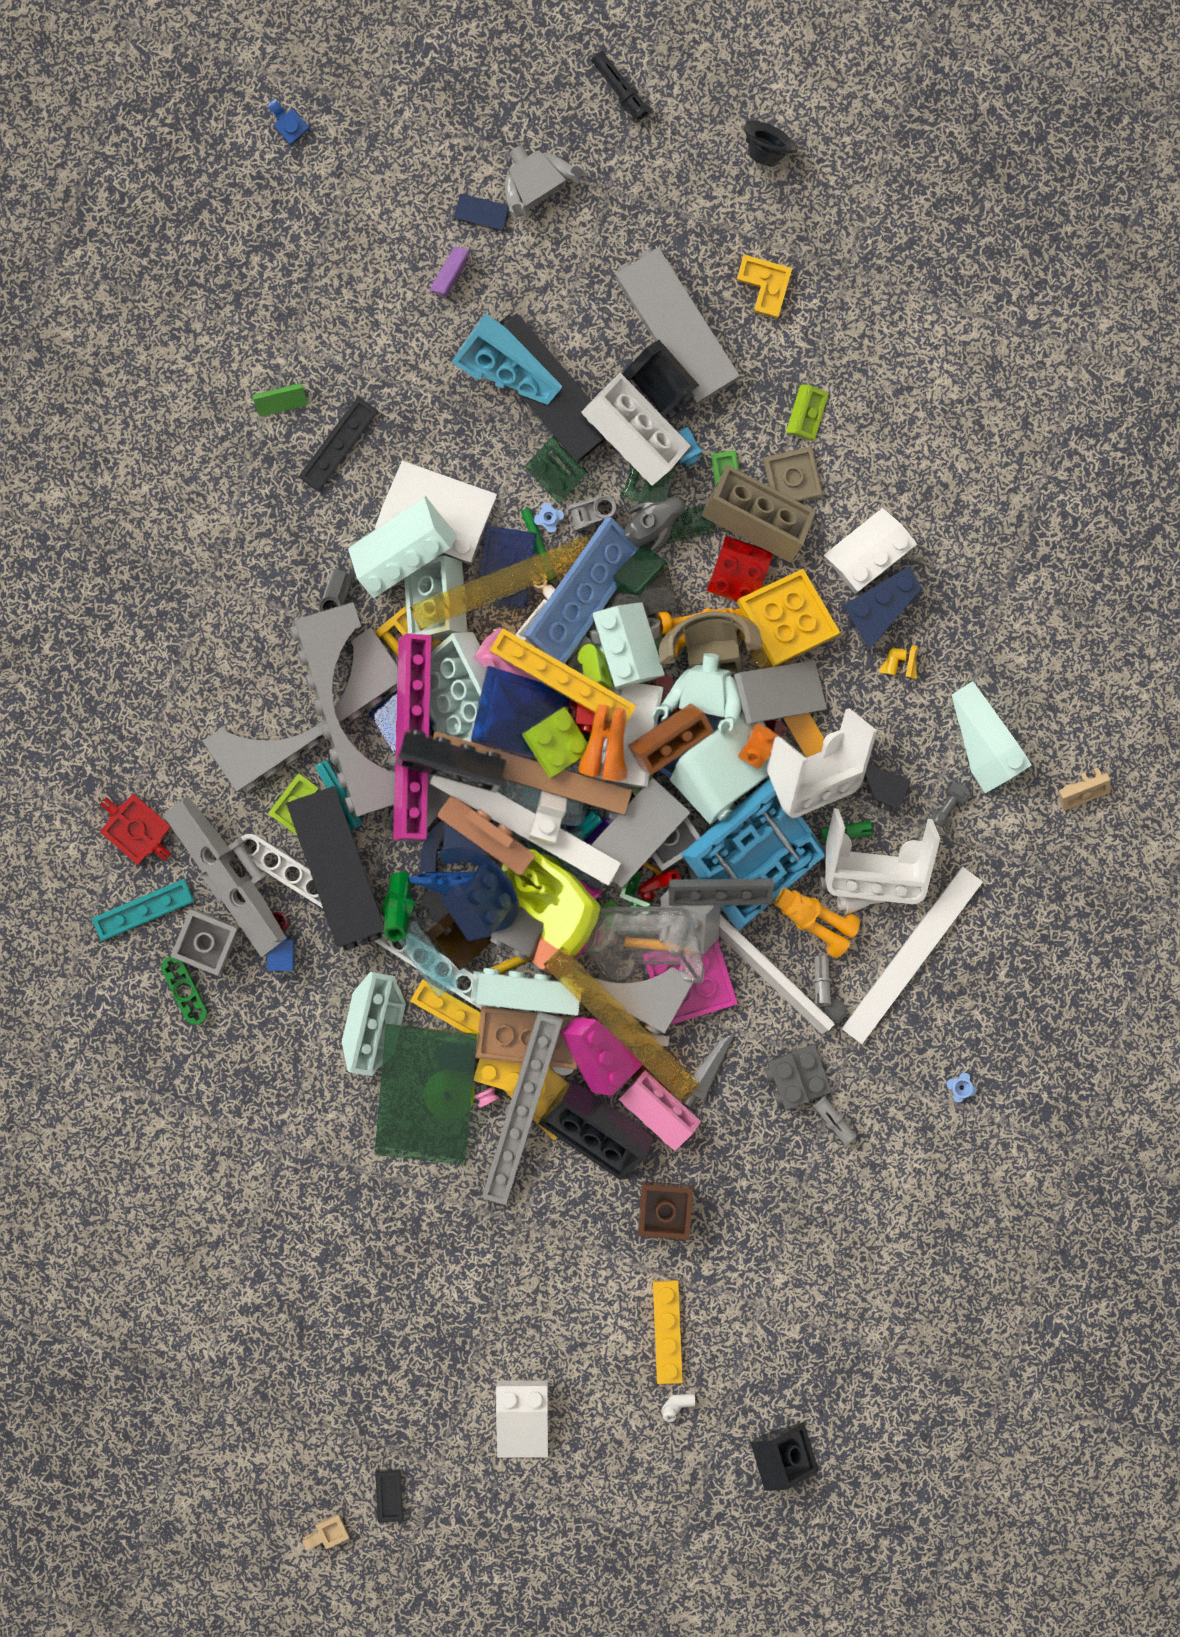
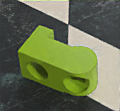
[577,644,613,690]

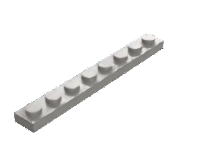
[482,1011,563,1205]

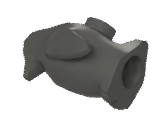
[624,496,685,551]

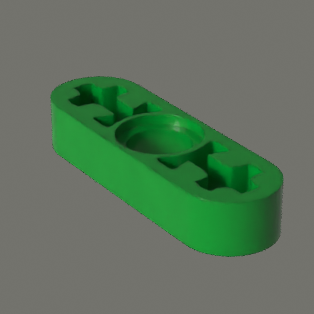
[161,957,208,1025]

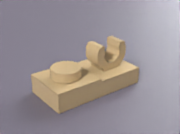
[1059,768,1111,811]

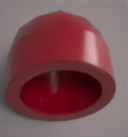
[272,912,289,932]

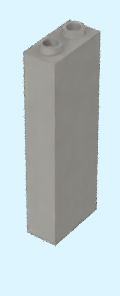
[615,247,740,406]

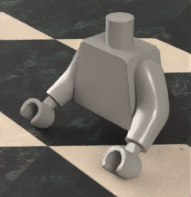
[505,145,587,222]

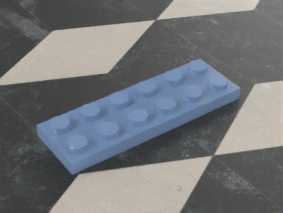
[523,517,643,664]

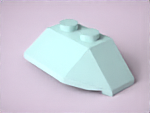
[342,972,406,1076]

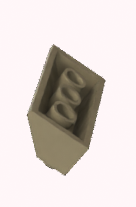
[701,465,816,563]

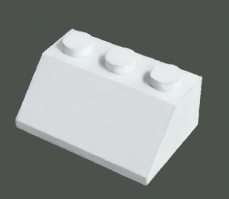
[823,508,917,594]

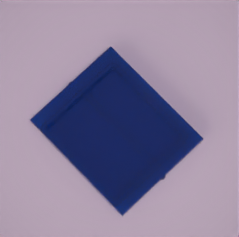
[471,666,571,761]

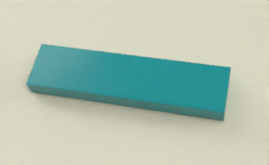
[91,879,195,942]

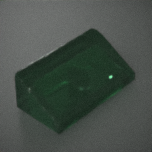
[666,504,715,544]
[613,545,667,596]

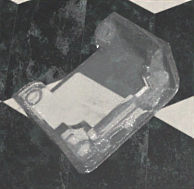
[586,907,705,983]

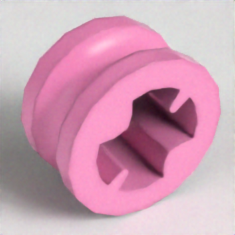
[474,1087,499,1107]

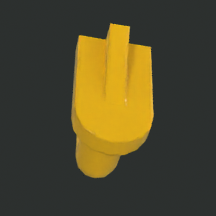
[879,645,918,679]

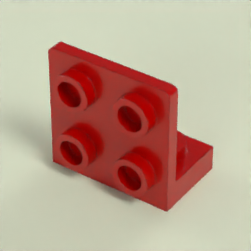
[707,536,773,601]

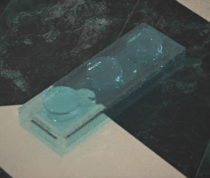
[398,920,460,997]

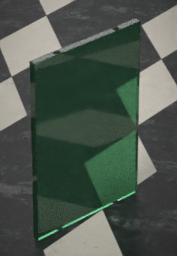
[374,1024,478,1165]

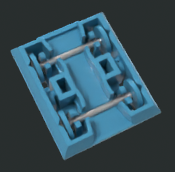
[681,778,826,931]

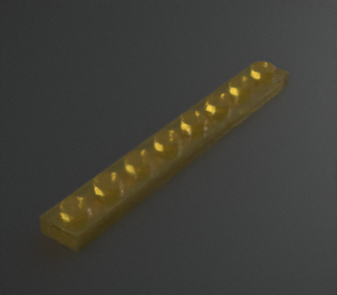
[410,533,594,631]
[544,946,698,1100]

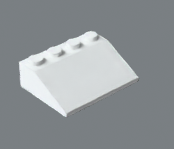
[375,461,497,566]

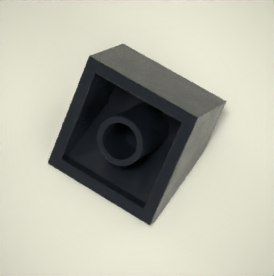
[750,1422,818,1491]

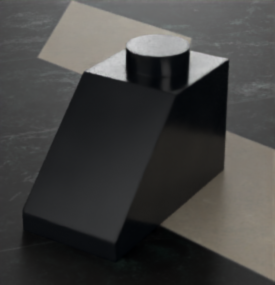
[864,763,911,812]

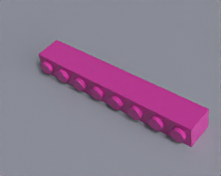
[393,633,431,842]

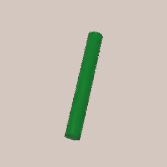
[521,508,557,582]

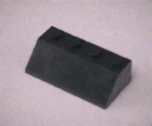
[396,729,506,793]
[538,1079,655,1180]

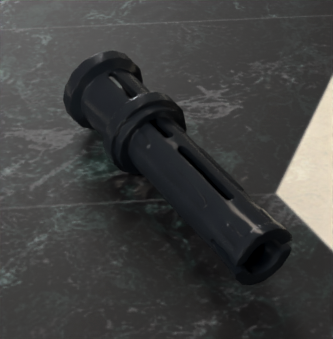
[591,51,652,123]

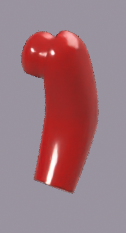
[638,870,680,901]

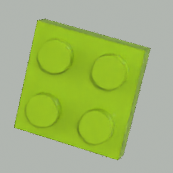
[522,707,588,778]

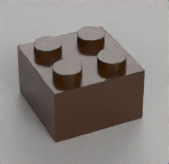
[638,1181,693,1240]

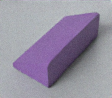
[429,247,470,299]

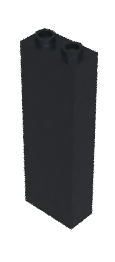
[500,313,606,465]
[286,786,384,951]

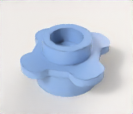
[534,503,564,533]
[947,1073,977,1102]

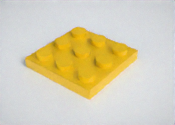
[737,569,840,667]

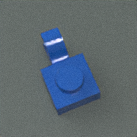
[267,98,309,146]

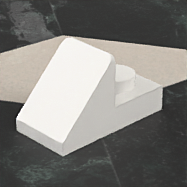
[529,791,567,846]

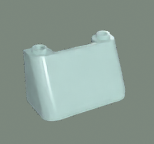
[670,712,771,824]

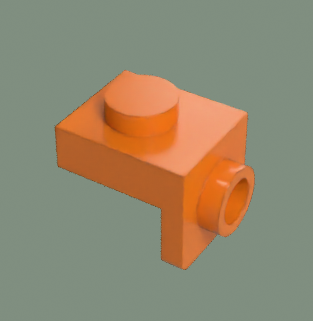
[738,723,779,769]

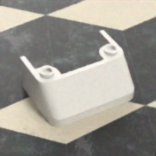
[767,708,877,818]
[825,808,940,904]

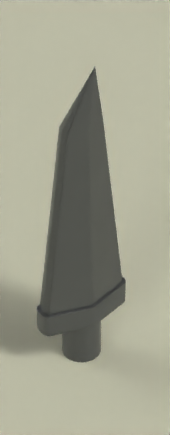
[683,1032,736,1108]

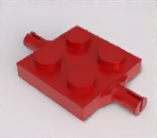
[100,794,172,865]

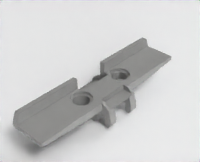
[163,796,287,957]

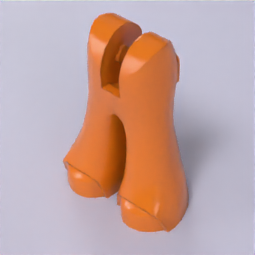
[578,704,627,781]

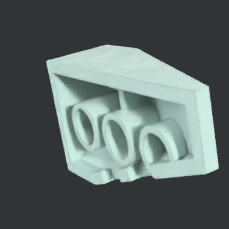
[951,681,1032,793]

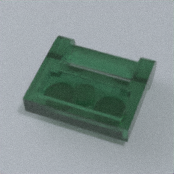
[524,435,589,503]
[620,463,677,503]

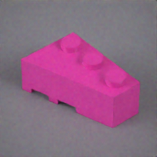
[560,1016,644,1096]

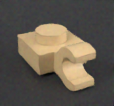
[302,1513,350,1550]

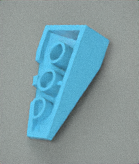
[452,313,562,405]

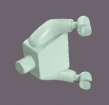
[653,653,742,736]

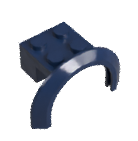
[420,819,511,872]
[437,847,519,941]

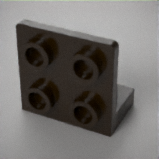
[426,913,491,970]

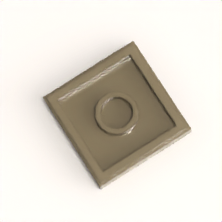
[763,446,823,502]

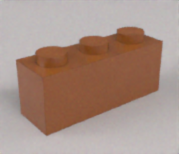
[628,703,714,775]

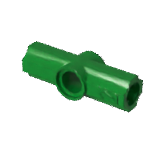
[382,871,414,942]

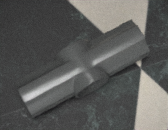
[318,569,354,613]

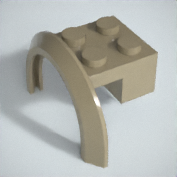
[659,611,762,677]

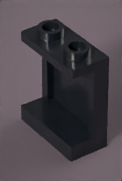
[622,340,699,421]

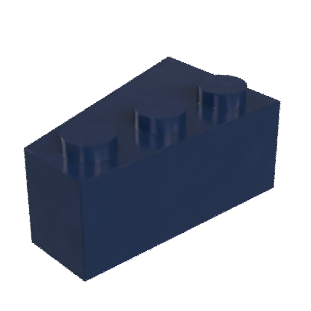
[841,566,922,651]

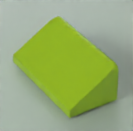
[786,385,829,441]

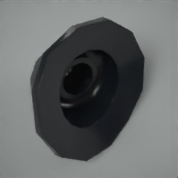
[743,120,799,167]

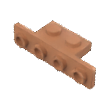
[437,796,535,875]

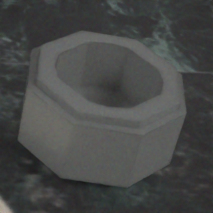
[821,999,846,1023]

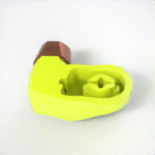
[502,849,600,977]

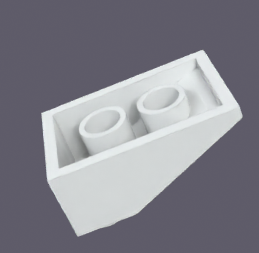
[496,1380,548,1458]

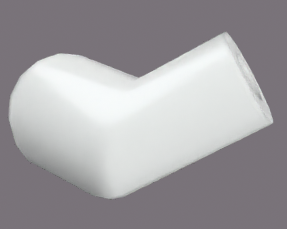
[661,1394,695,1422]

